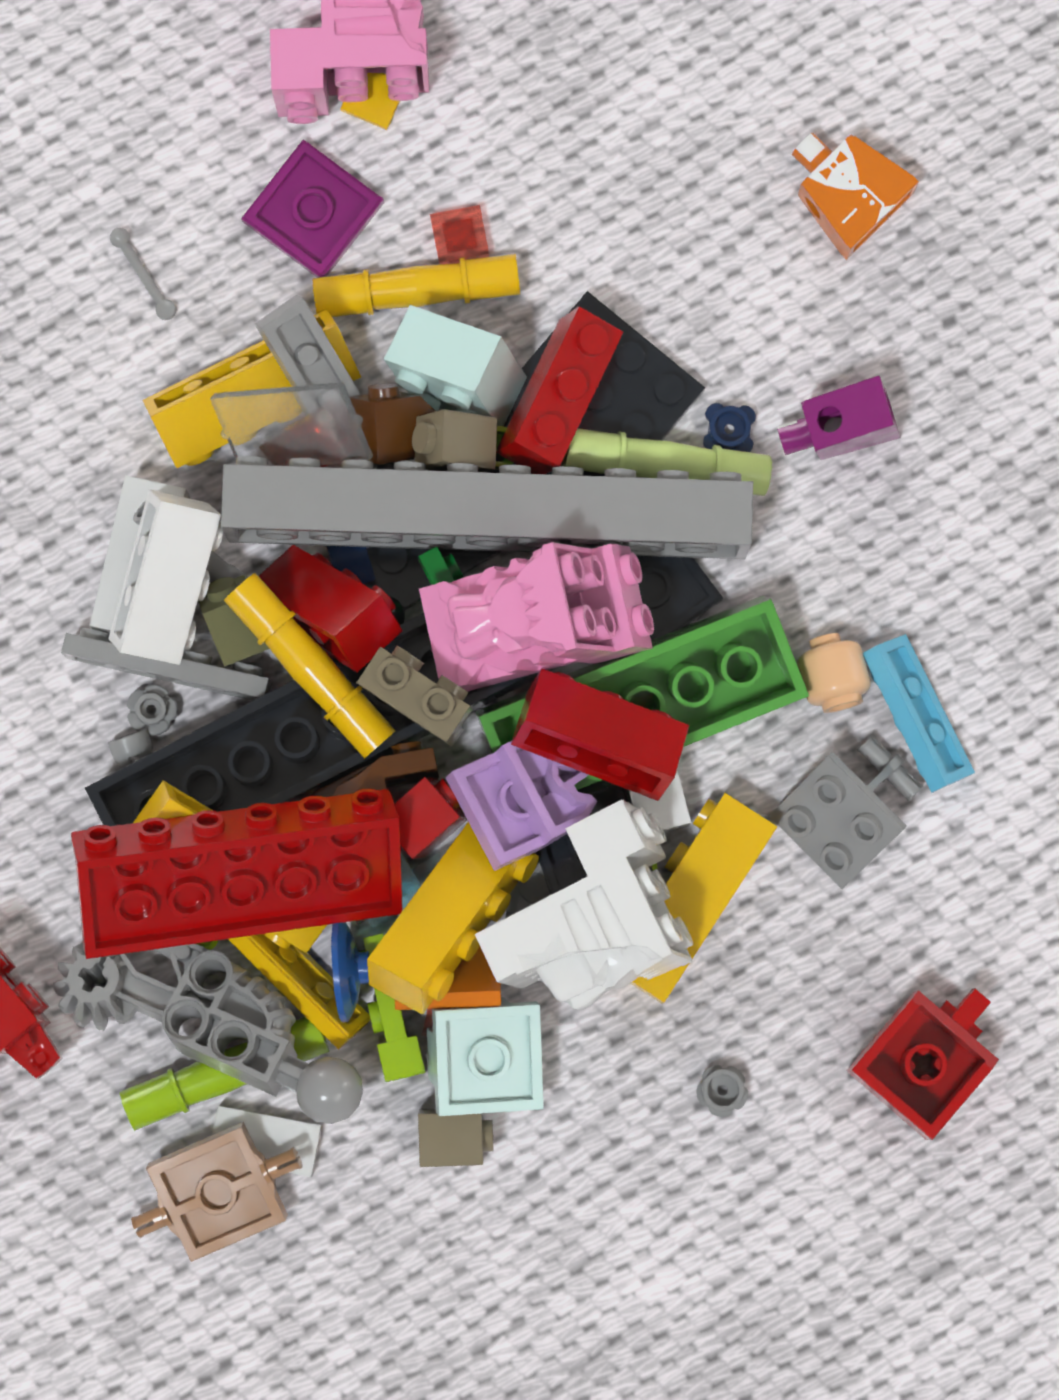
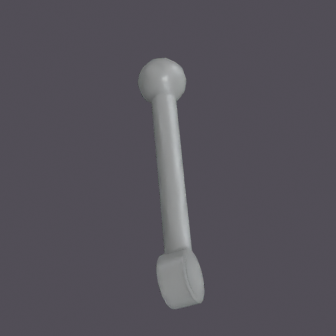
[110,228,176,320]

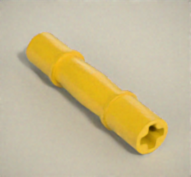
[312,254,521,317]
[224,573,396,759]

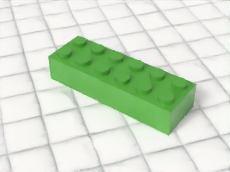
[475,595,809,790]

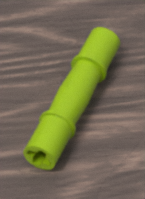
[119,1017,330,1131]

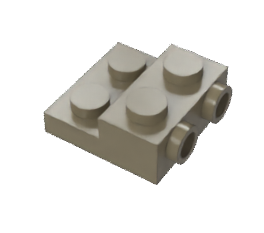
[356,646,473,747]

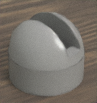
[108,729,153,768]

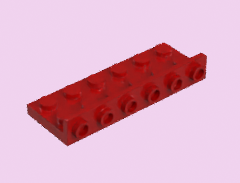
[71,789,403,959]

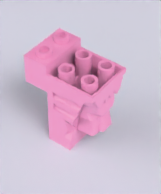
[270,0,429,124]
[419,542,654,691]

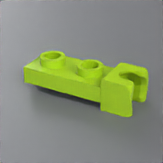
[359,933,426,1082]

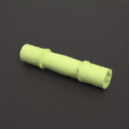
[561,428,772,496]

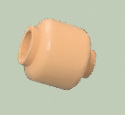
[797,633,871,713]

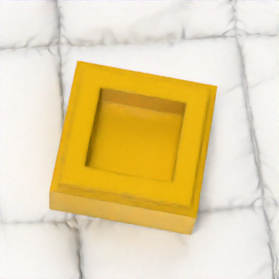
[340,73,400,130]

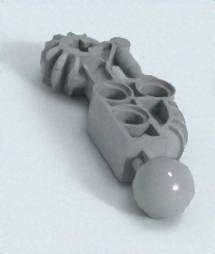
[53,942,363,1124]

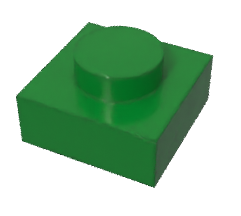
[418,547,464,585]

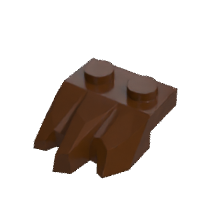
[311,741,440,797]

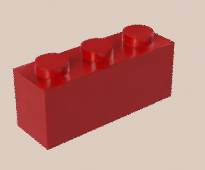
[496,306,623,475]
[259,544,402,672]
[511,668,689,801]

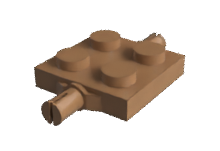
[131,1122,303,1262]

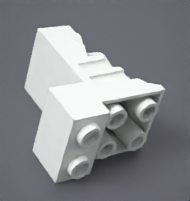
[475,800,693,1010]

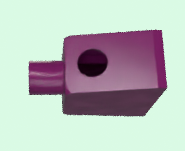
[777,375,900,460]

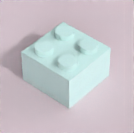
[384,305,527,426]

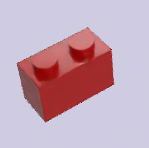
[395,777,467,859]

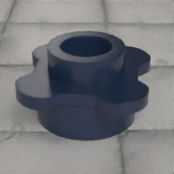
[703,403,756,452]

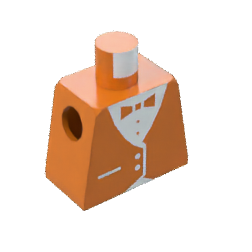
[792,133,919,260]

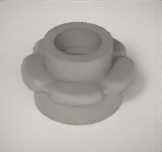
[127,684,178,736]
[696,1065,748,1117]

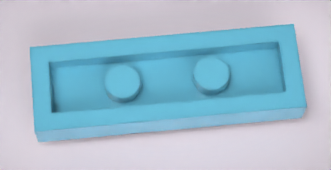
[863,634,975,793]

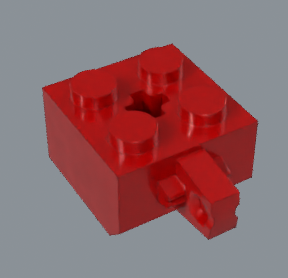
[0,947,63,1079]
[846,988,999,1140]

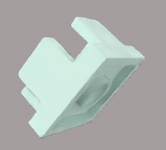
[427,997,544,1116]

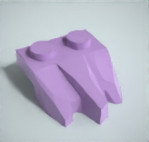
[446,741,597,871]

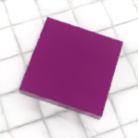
[241,139,384,278]

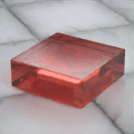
[430,205,489,264]

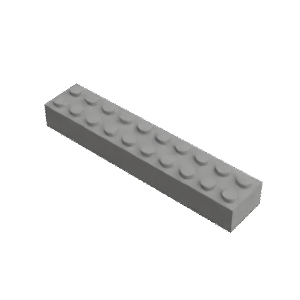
[221,456,753,559]

